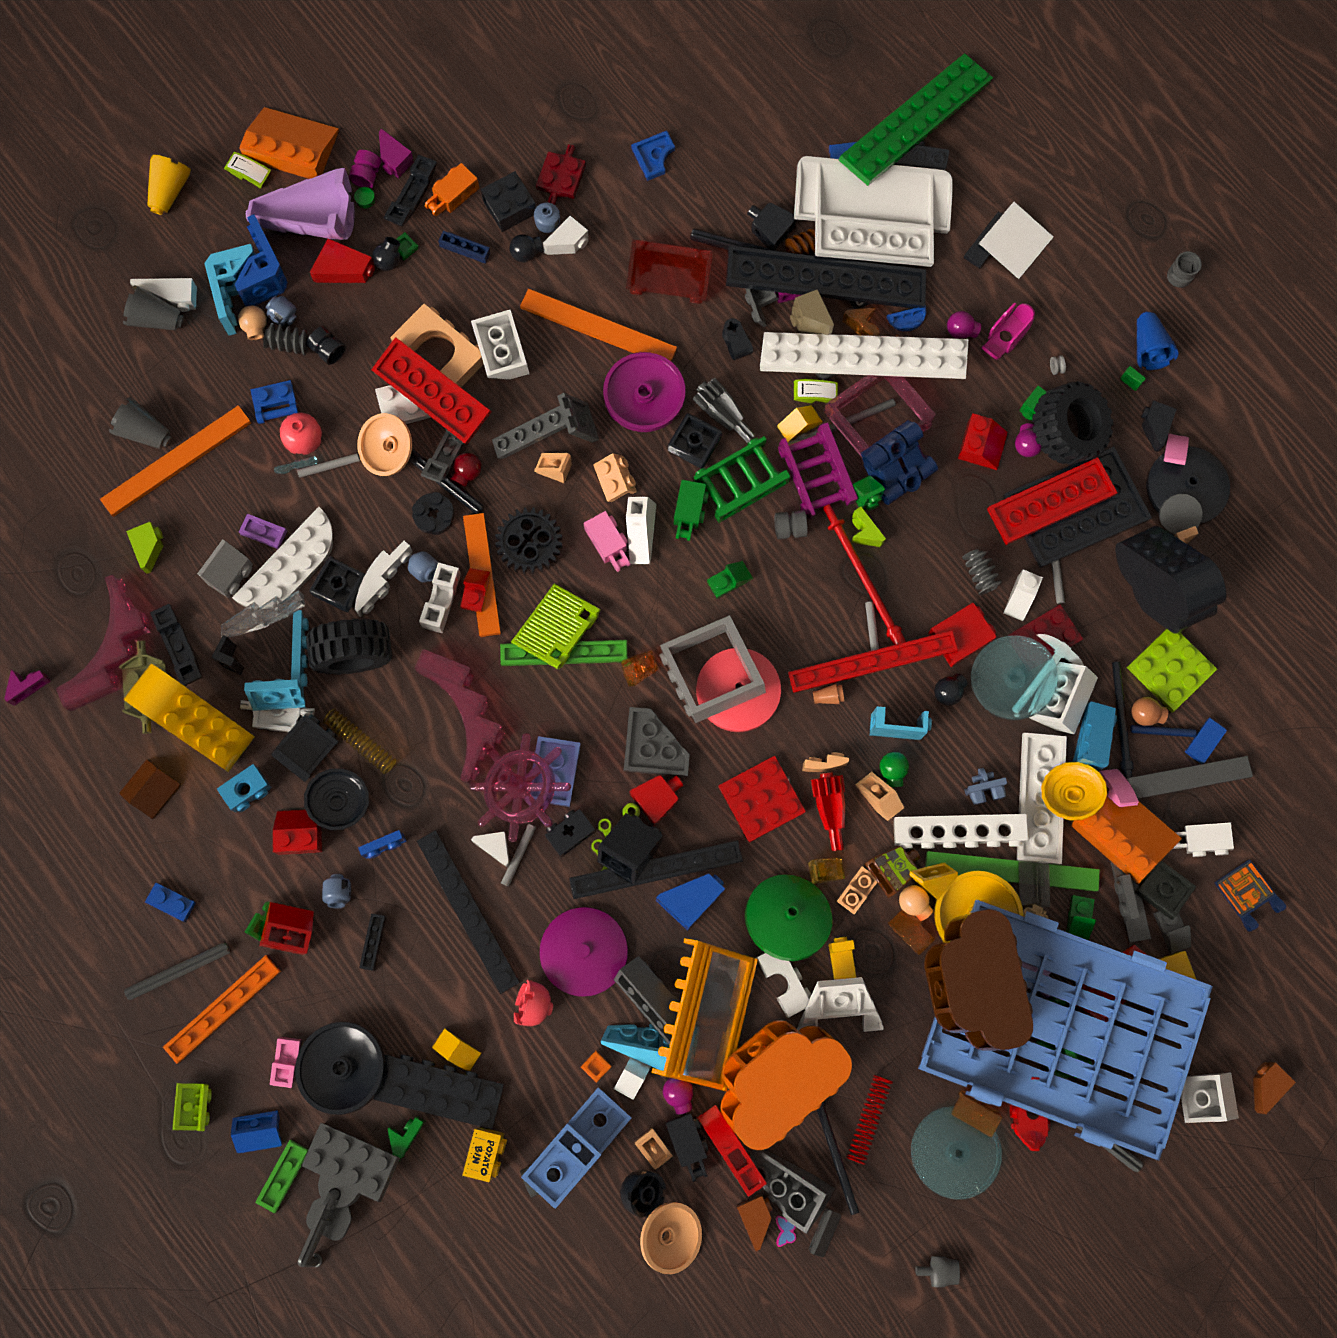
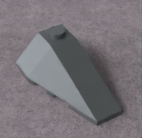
[746,1147,835,1234]

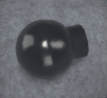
[509,234,543,263]
[372,237,401,271]
[934,673,968,706]

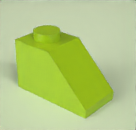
[126,522,164,574]

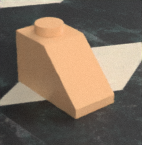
[855,772,904,821]

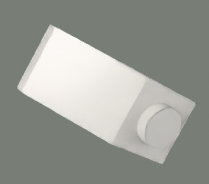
[543,216,588,255]
[1003,570,1043,621]

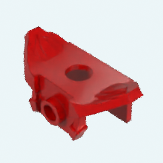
[1010,1077,1050,1151]

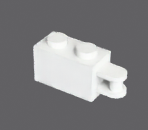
[1173,822,1234,857]

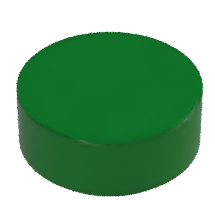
[354,187,375,209]

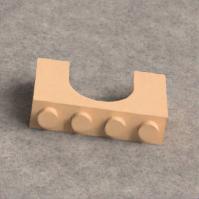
[390,304,484,387]

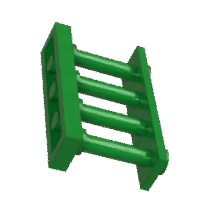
[693,436,791,523]

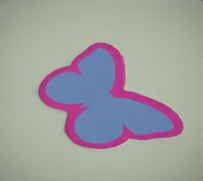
[776,1216,796,1247]

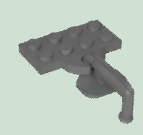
[297,1123,400,1268]

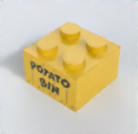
[462,1127,507,1182]

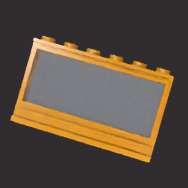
[651,938,758,1091]

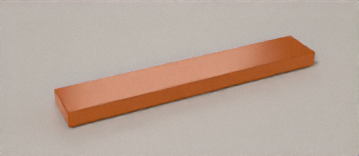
[463,513,501,637]
[163,955,282,1064]

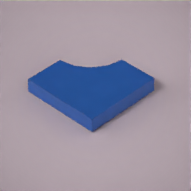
[631,131,675,181]

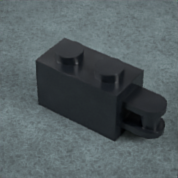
[665,1113,709,1182]

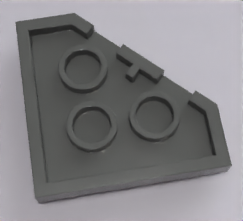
[624,707,690,777]

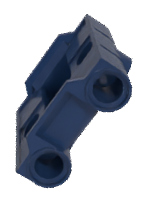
[860,420,938,505]

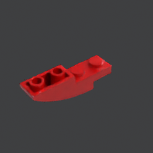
[697,1105,767,1197]

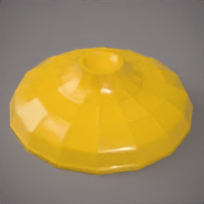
[1041,762,1107,820]

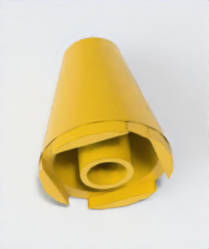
[147,155,191,215]

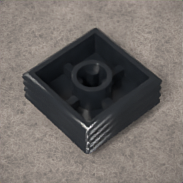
[668,413,722,469]
[309,556,366,613]

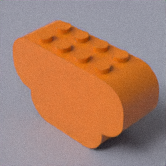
[721,1020,852,1150]

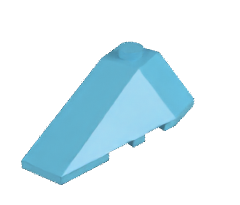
[601,1024,699,1076]

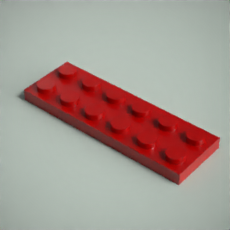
[371,337,492,445]
[987,457,1117,545]

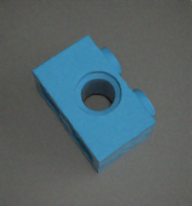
[217,764,272,813]

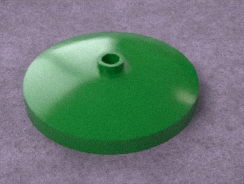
[745,875,832,961]

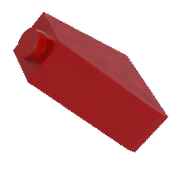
[310,239,375,283]

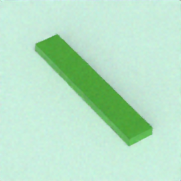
[500,640,628,666]

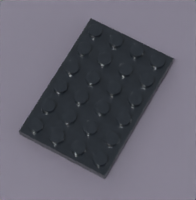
[1003,447,1152,568]

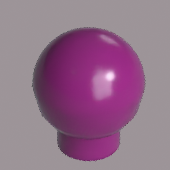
[947,311,981,339]
[1015,423,1042,457]
[663,1078,693,1114]

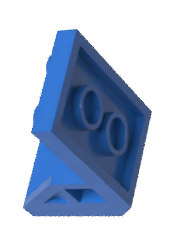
[234,214,288,306]

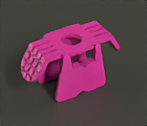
[981,303,1035,360]

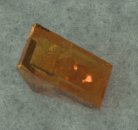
[842,308,881,336]
[621,650,658,687]
[887,909,935,955]

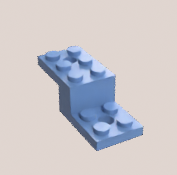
[521,1088,631,1209]

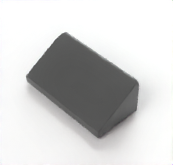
[808,1208,841,1257]

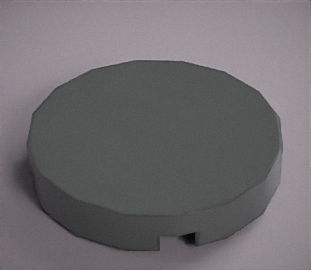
[1159,494,1203,535]

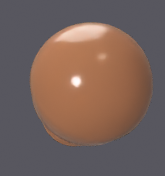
[1131,697,1168,726]

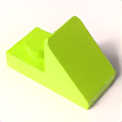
[851,507,886,547]

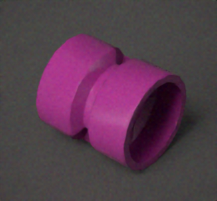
[348,150,382,188]

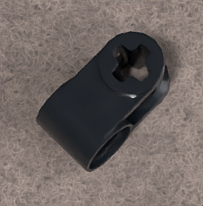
[722,318,753,361]

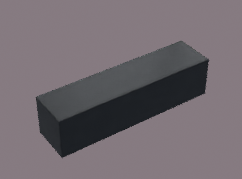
[359,913,387,971]

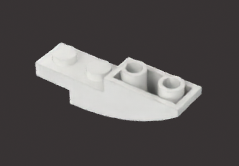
[355,541,413,617]

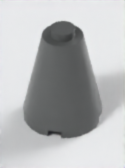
[123,285,184,330]
[109,397,172,449]

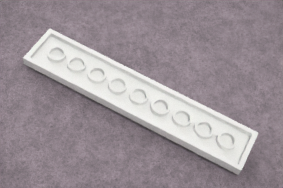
[760,332,968,379]

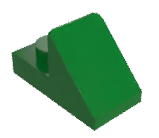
[707,561,753,599]
[1066,895,1096,940]
[388,1116,426,1162]

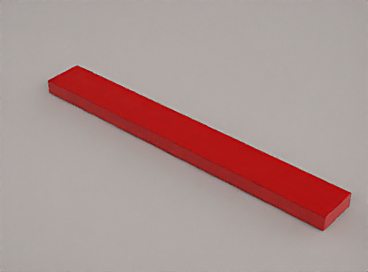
[788,630,959,693]

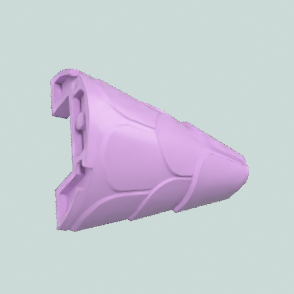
[246,168,354,240]

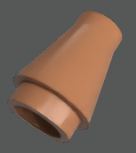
[813,684,845,704]

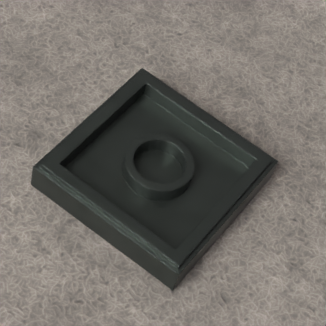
[1136,861,1196,920]

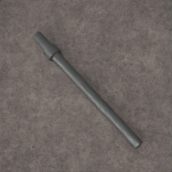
[788,398,896,445]

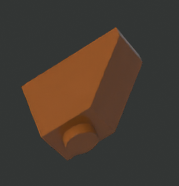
[1253,1062,1296,1114]
[736,1194,773,1251]

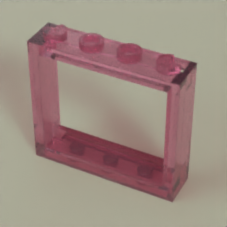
[823,375,936,457]

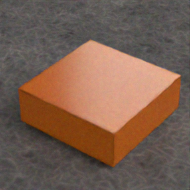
[581,1051,612,1083]

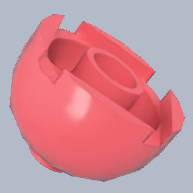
[280,412,322,455]
[514,980,553,1027]

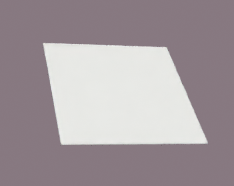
[979,202,1053,279]

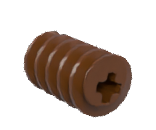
[785,227,815,255]

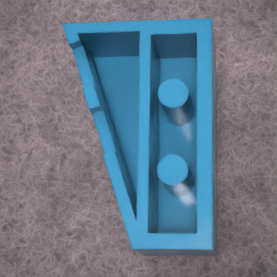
[1073,701,1117,771]

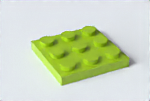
[1126,629,1217,713]

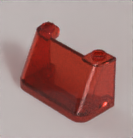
[626,239,714,304]

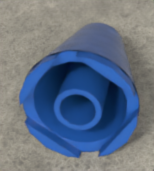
[1137,312,1179,370]

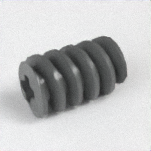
[263,323,309,356]
[962,549,1002,596]

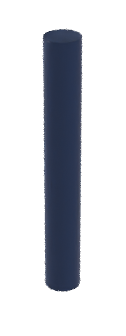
[1130,725,1196,737]

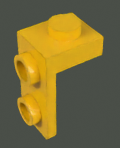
[829,937,856,980]

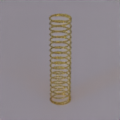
[323,708,397,774]

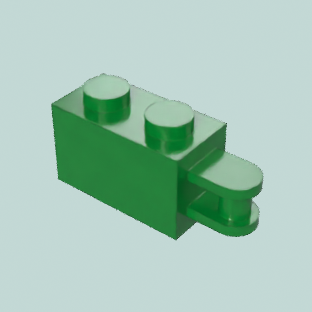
[673,480,709,541]

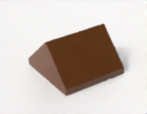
[119,759,181,819]

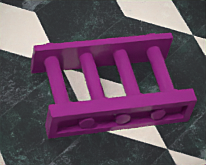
[778,422,858,519]

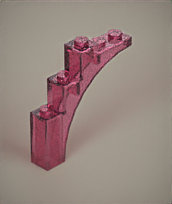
[56,574,150,712]
[415,649,504,784]

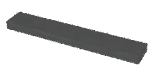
[1127,756,1253,799]

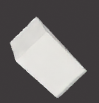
[471,832,510,868]
[614,1057,651,1100]

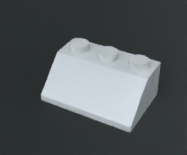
[471,310,529,379]
[1027,662,1098,734]

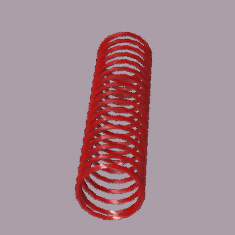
[846,1075,893,1165]

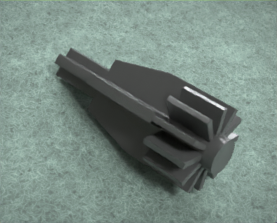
[693,378,756,443]

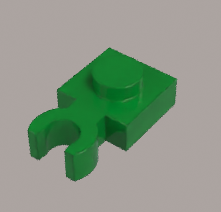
[244,901,270,941]

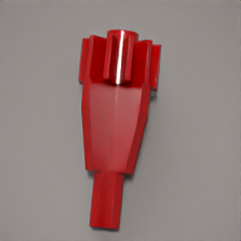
[811,772,845,851]

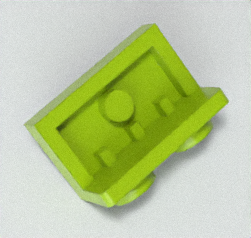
[172,1083,211,1131]

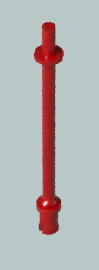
[823,504,906,645]

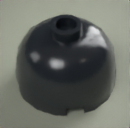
[620,1169,666,1218]

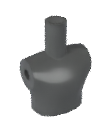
[915,1256,960,1287]

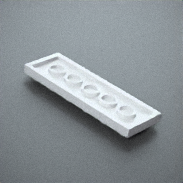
[1017,733,1067,865]

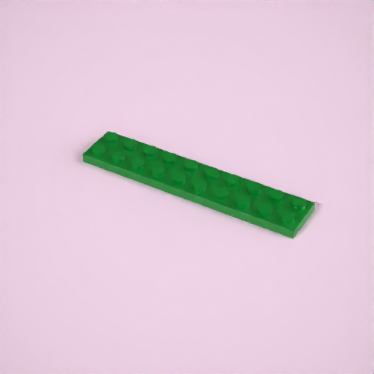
[838,53,993,186]

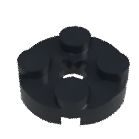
[412,492,454,535]

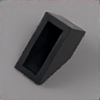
[1141,400,1177,452]

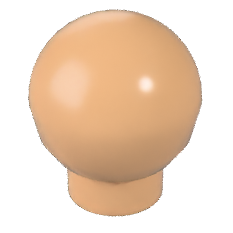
[238,306,267,340]
[899,885,933,921]

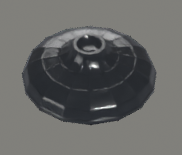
[304,768,369,830]

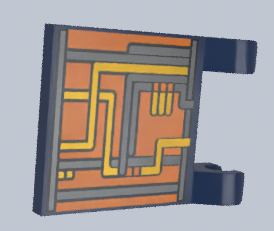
[1214,859,1286,932]

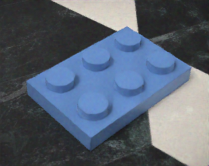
[527,736,581,807]

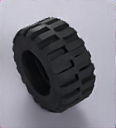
[1032,381,1113,465]
[306,619,392,675]

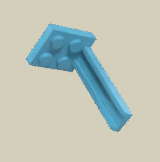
[244,610,309,711]

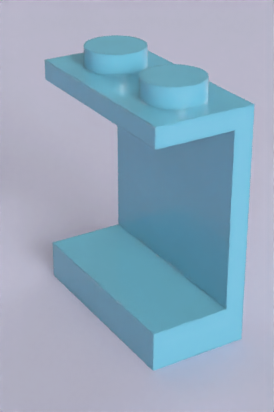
[870,706,932,740]

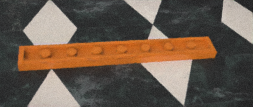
[520,289,677,362]
[100,405,251,517]

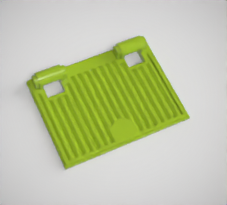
[511,584,601,669]

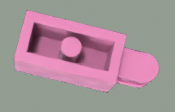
[584,511,630,572]

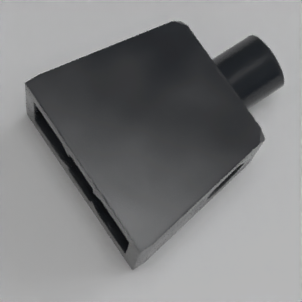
[747,203,797,250]

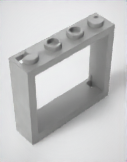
[659,615,766,723]

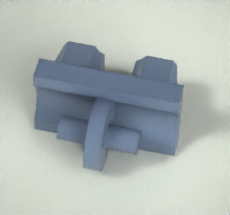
[964,768,1007,805]

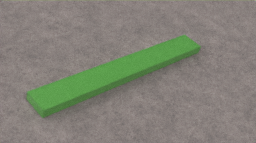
[925,851,1100,892]

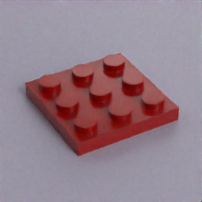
[718,756,806,843]

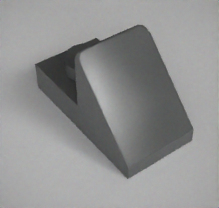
[1153,911,1191,954]

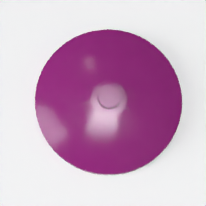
[603,352,685,432]
[540,907,628,997]

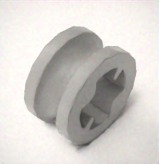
[1050,355,1066,375]

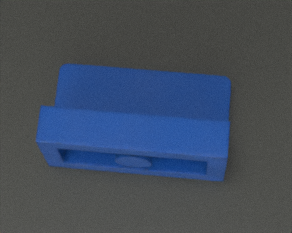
[231,1111,282,1153]

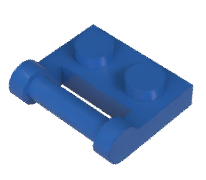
[250,380,299,424]

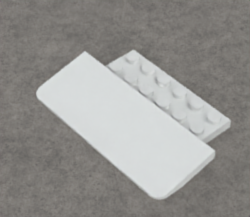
[794,156,952,267]

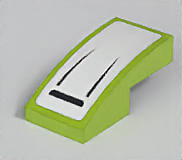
[224,152,271,189]
[794,379,838,404]

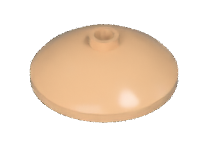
[357,413,412,476]
[640,1202,702,1274]

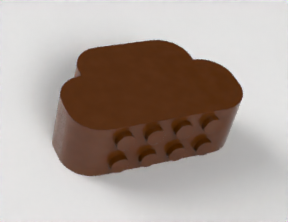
[924,909,1033,1051]

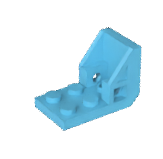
[205,244,261,335]

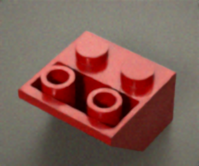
[259,902,314,955]

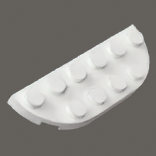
[232,507,333,609]

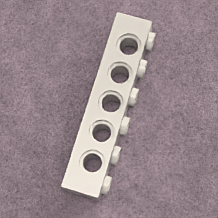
[894,814,1028,849]

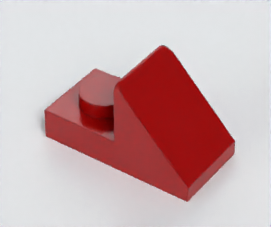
[460,568,491,613]

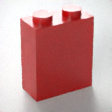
[928,603,997,668]

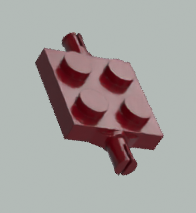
[536,144,586,205]

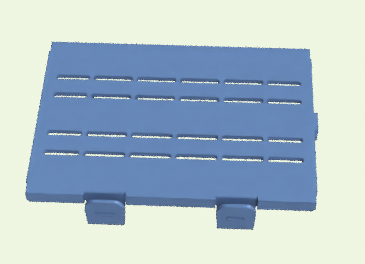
[918,900,1213,1161]

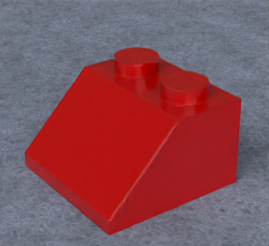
[958,413,1008,470]
[273,810,322,855]

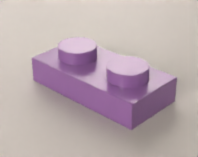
[239,514,287,549]

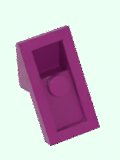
[4,670,51,706]

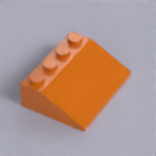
[239,107,339,179]
[1072,787,1182,885]

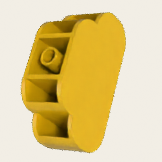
[123,663,255,772]

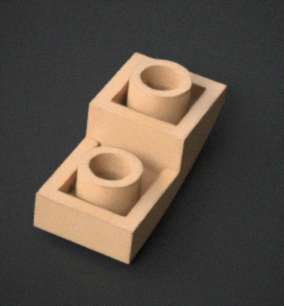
[802,752,849,772]
[837,866,877,915]

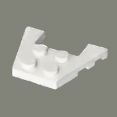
[797,977,883,1032]

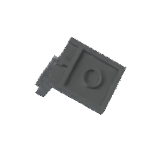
[492,393,599,459]

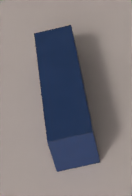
[438,231,490,264]

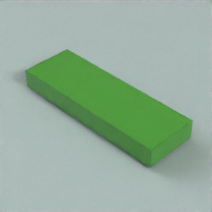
[255,1139,309,1213]

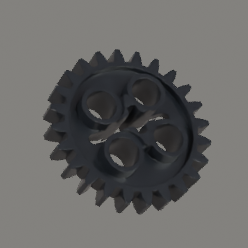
[495,507,563,575]

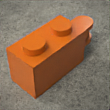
[425,163,479,216]

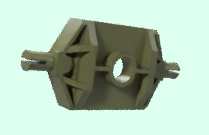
[119,641,166,734]

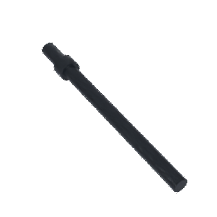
[1112,662,1134,779]
[817,1100,860,1215]

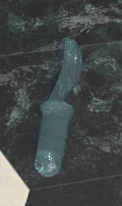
[274,456,318,474]

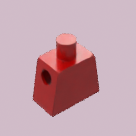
[630,775,684,826]

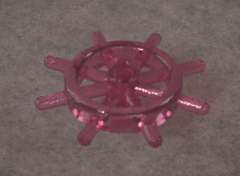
[469,733,571,842]

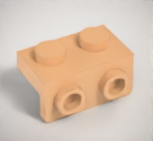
[593,453,637,502]

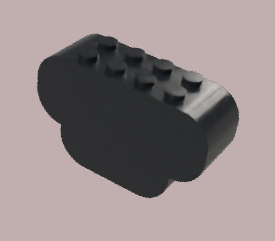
[1115,526,1226,634]

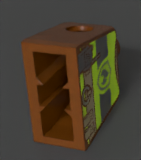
[865,846,920,898]

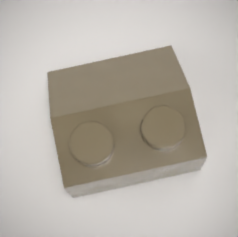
[790,289,834,335]

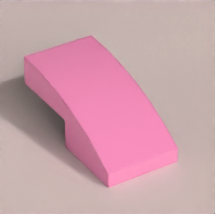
[1164,434,1189,465]
[1099,769,1139,807]
[270,1037,302,1088]

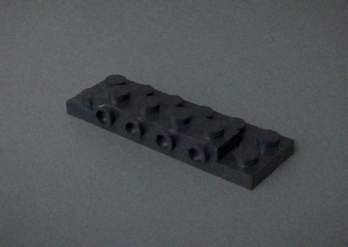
[373,1054,504,1129]

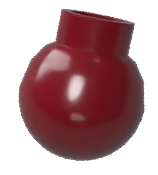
[451,453,482,487]

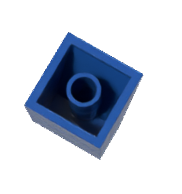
[656,874,725,931]

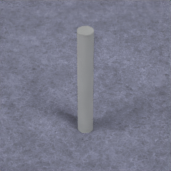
[297,453,360,478]
[1051,560,1065,604]
[865,602,879,651]
[501,824,536,887]

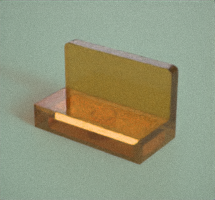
[951,1090,1002,1138]

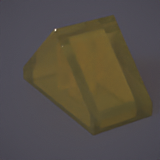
[808,858,845,884]

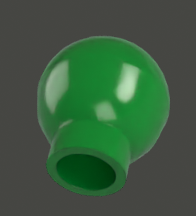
[879,752,909,787]

